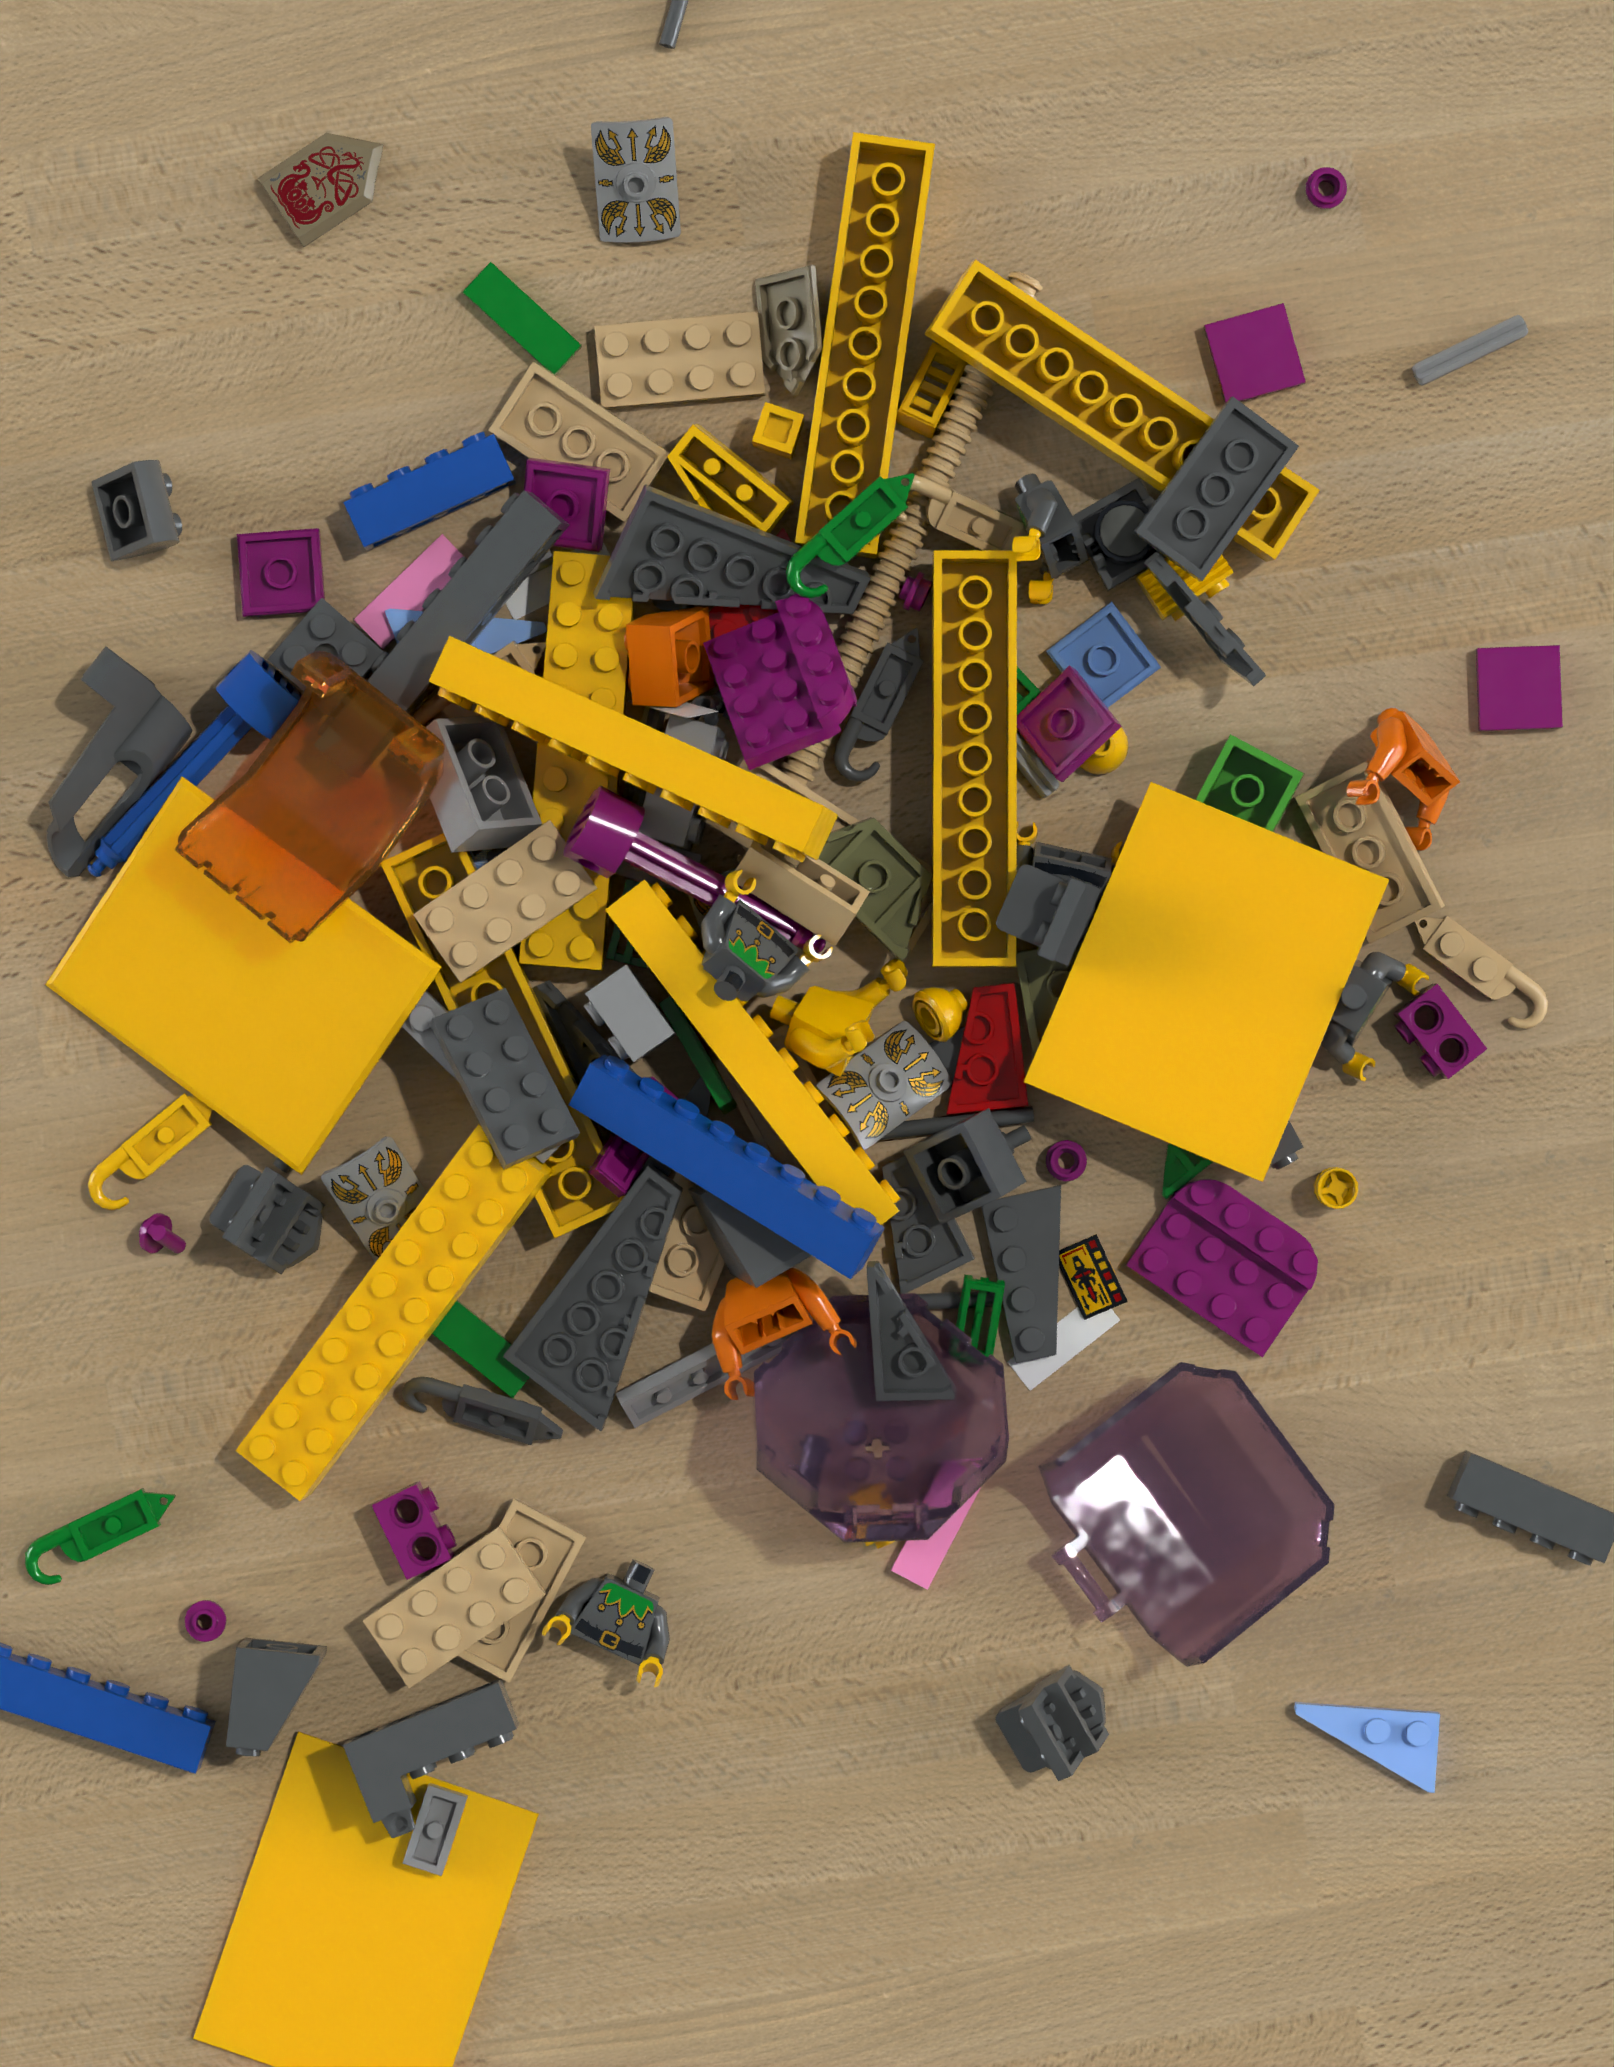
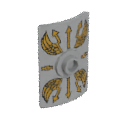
[591,117,681,243]
[817,1021,953,1149]
[321,1136,427,1262]

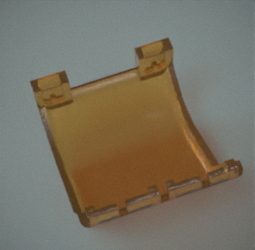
[175,651,445,943]

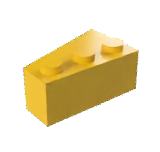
[667,424,795,533]

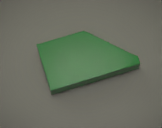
[1162,1143,1213,1199]

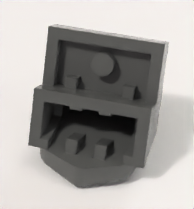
[996,864,1101,966]
[209,1165,325,1275]
[995,1665,1109,1781]

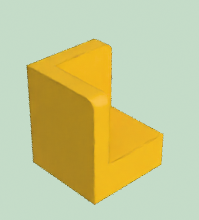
[752,402,805,460]

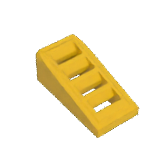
[896,342,968,438]

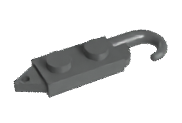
[833,628,924,782]
[402,1377,563,1445]

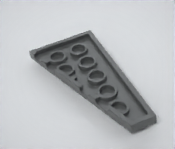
[593,484,871,614]
[503,1163,683,1432]

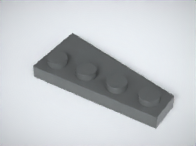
[981,1185,1061,1364]

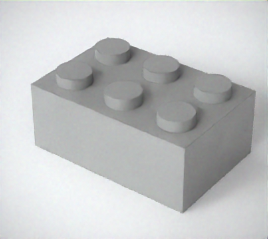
[639,714,729,852]
[409,716,542,853]
[584,965,676,1062]

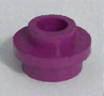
[1305,167,1347,209]
[899,571,932,612]
[1046,1140,1087,1181]
[185,1600,227,1642]

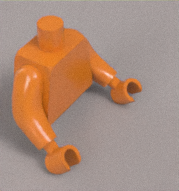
[1346,708,1460,851]
[712,1268,857,1400]

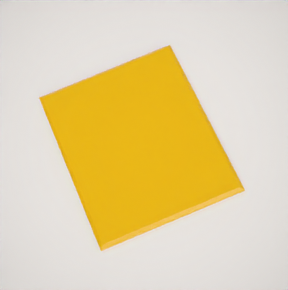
[45,777,442,1175]
[1024,782,1389,1182]
[193,1731,539,2067]

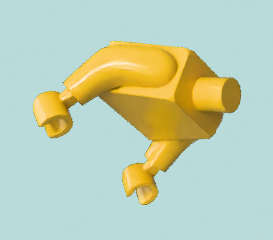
[770,959,908,1077]

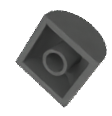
[91,460,182,561]

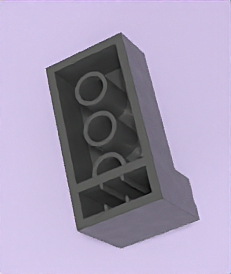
[343,1678,519,1838]

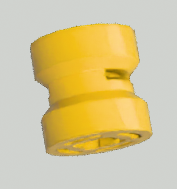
[1313,1167,1358,1209]

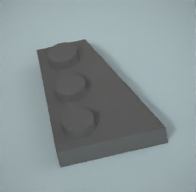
[882,1155,975,1296]

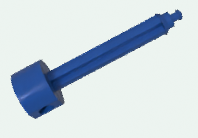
[87,650,305,877]

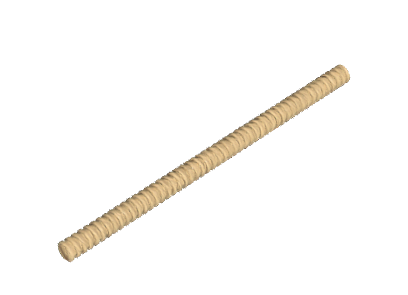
[736,271,1043,863]

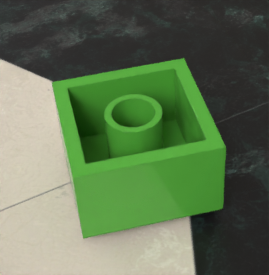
[1196,734,1305,832]

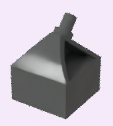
[903,1108,1031,1225]

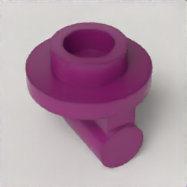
[139,1213,186,1254]

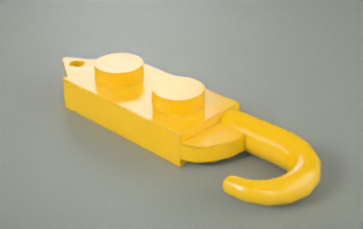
[88,1093,214,1210]

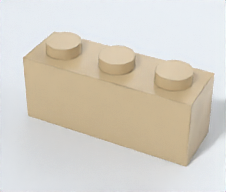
[735,839,870,946]

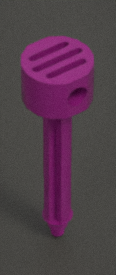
[563,785,826,953]

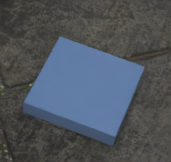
[1046,602,1161,708]

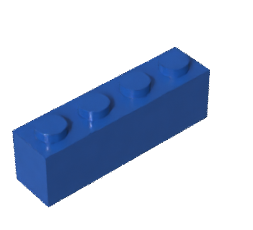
[343,432,516,551]

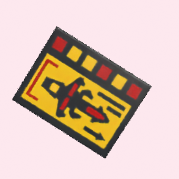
[1059,1234,1128,1320]

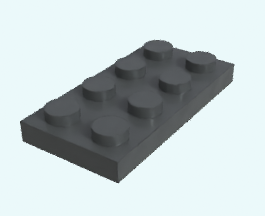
[1133,397,1299,582]
[430,988,580,1170]

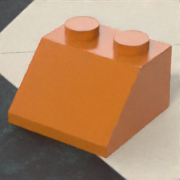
[624,607,714,707]

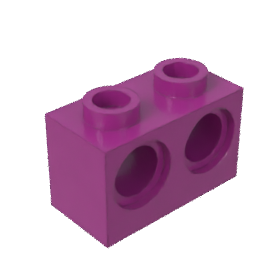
[1394,984,1487,1079]
[371,1481,457,1580]

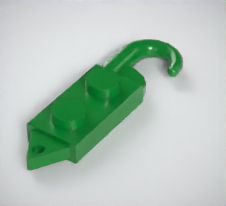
[786,473,915,598]
[25,1488,176,1585]

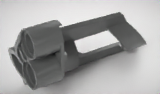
[47,646,193,877]

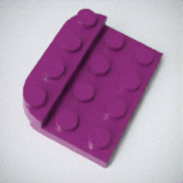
[703,594,857,771]
[1125,1179,1318,1358]

